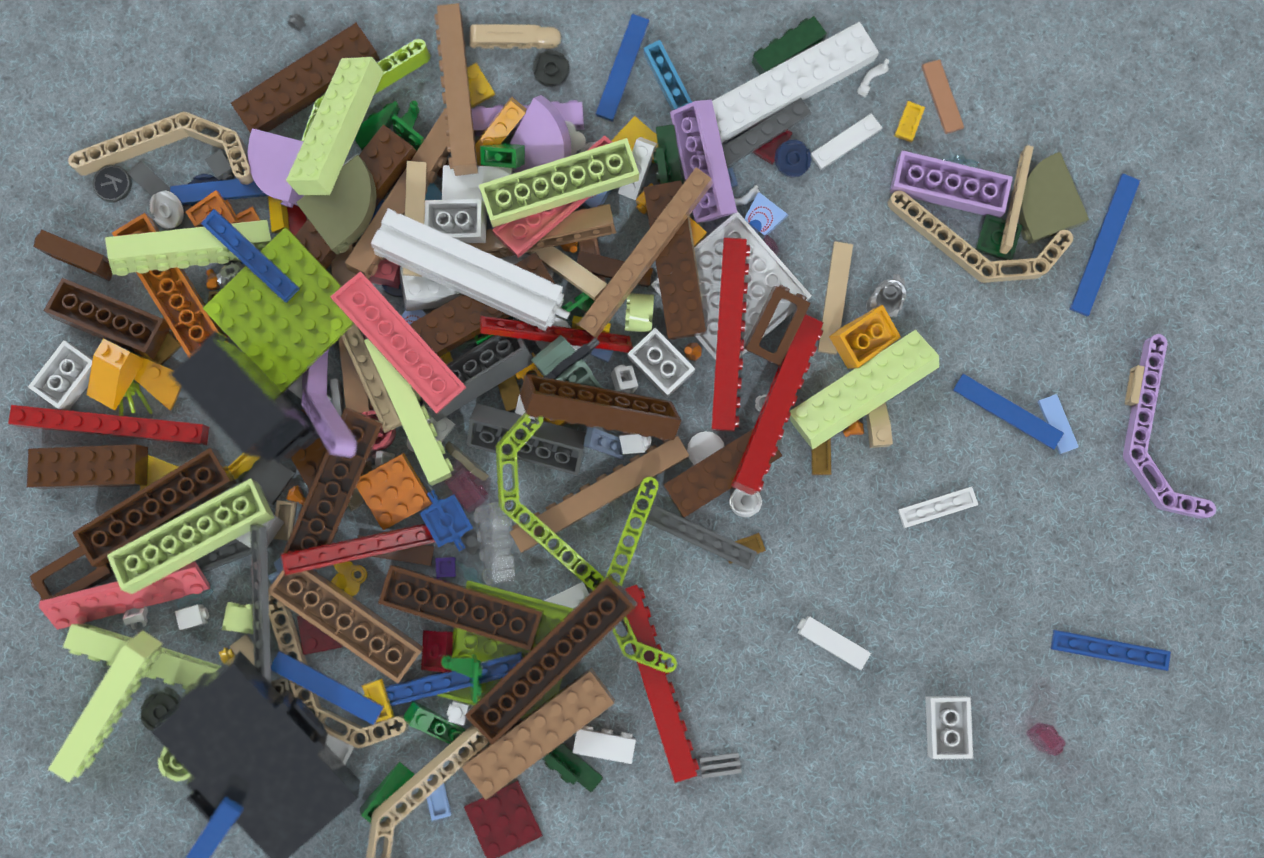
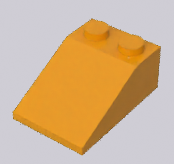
[829,305,901,369]
[86,338,144,410]

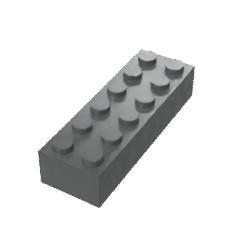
[422,335,534,422]
[467,403,586,476]

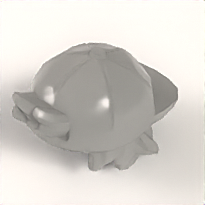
[866,273,906,317]

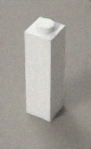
[797,616,871,670]

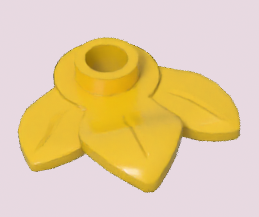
[331,561,367,596]

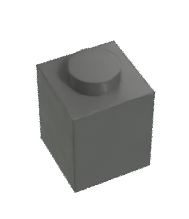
[205,150,234,181]

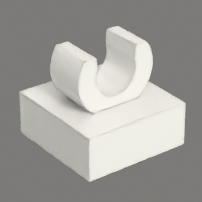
[371,451,395,469]
[123,606,148,629]

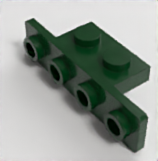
[653,124,683,185]
[543,743,603,792]

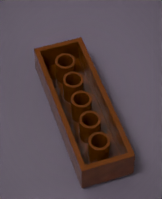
[43,278,171,360]
[663,429,782,518]
[27,445,148,489]

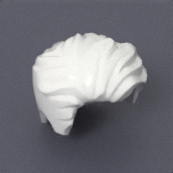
[729,489,762,517]

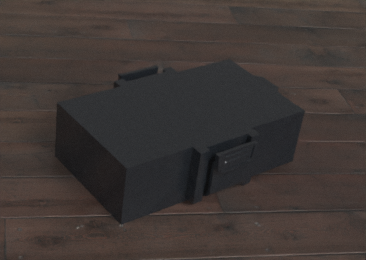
[169,331,320,463]
[151,651,360,858]

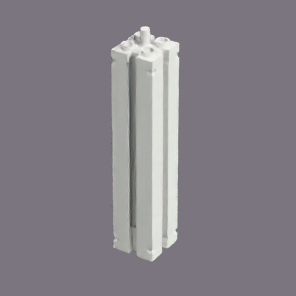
[371,209,570,331]

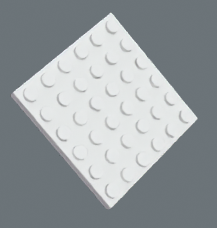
[651,211,812,360]

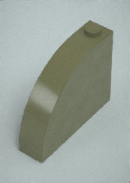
[1019,152,1089,245]
[296,155,376,255]

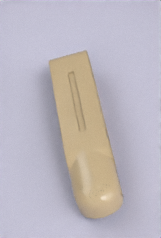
[470,24,561,49]

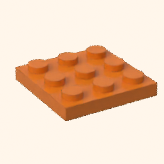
[356,453,432,530]

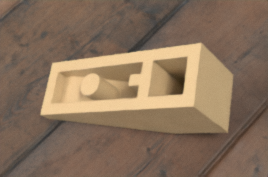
[866,402,893,448]

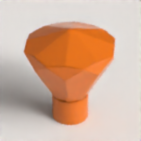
[560,242,578,253]
[206,269,220,290]
[684,343,702,360]
[843,420,864,437]
[286,485,306,506]

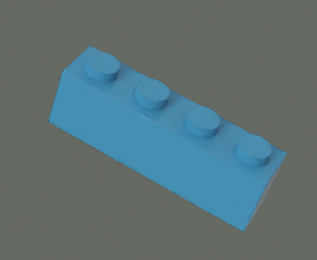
[643,40,692,111]

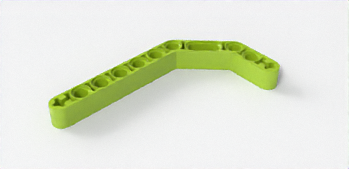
[301,39,431,142]
[496,413,605,590]
[605,477,677,673]

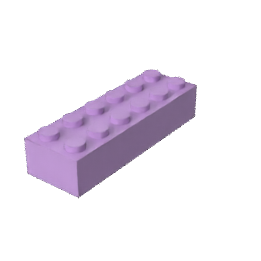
[670,100,737,223]
[889,151,1013,218]

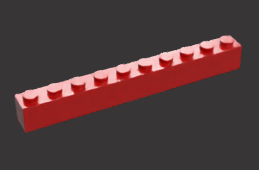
[711,238,750,432]
[731,314,824,496]
[8,405,210,446]
[624,585,700,783]

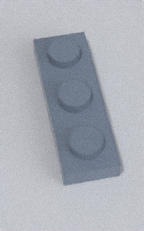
[584,427,625,460]

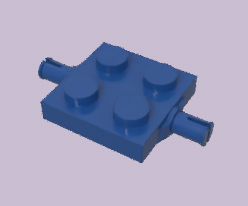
[420,490,473,552]

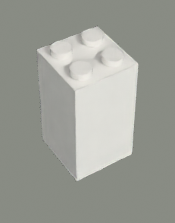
[442,165,515,214]

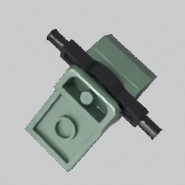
[531,335,602,388]

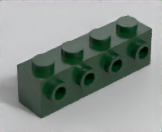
[752,16,827,75]

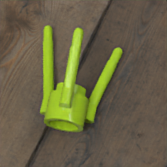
[119,379,153,416]

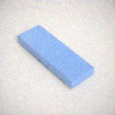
[1037,394,1079,454]

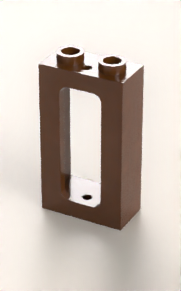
[33,229,113,281]
[744,285,811,366]
[29,546,115,601]

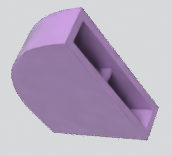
[510,95,571,173]
[248,128,305,208]

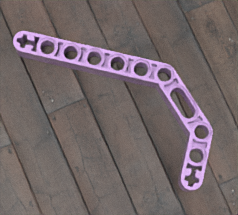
[1123,334,1216,519]
[302,349,356,457]

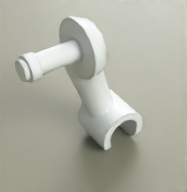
[857,59,889,97]
[734,185,760,205]

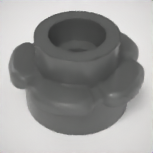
[288,13,306,31]

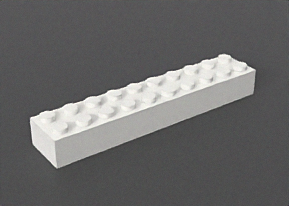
[712,22,879,144]

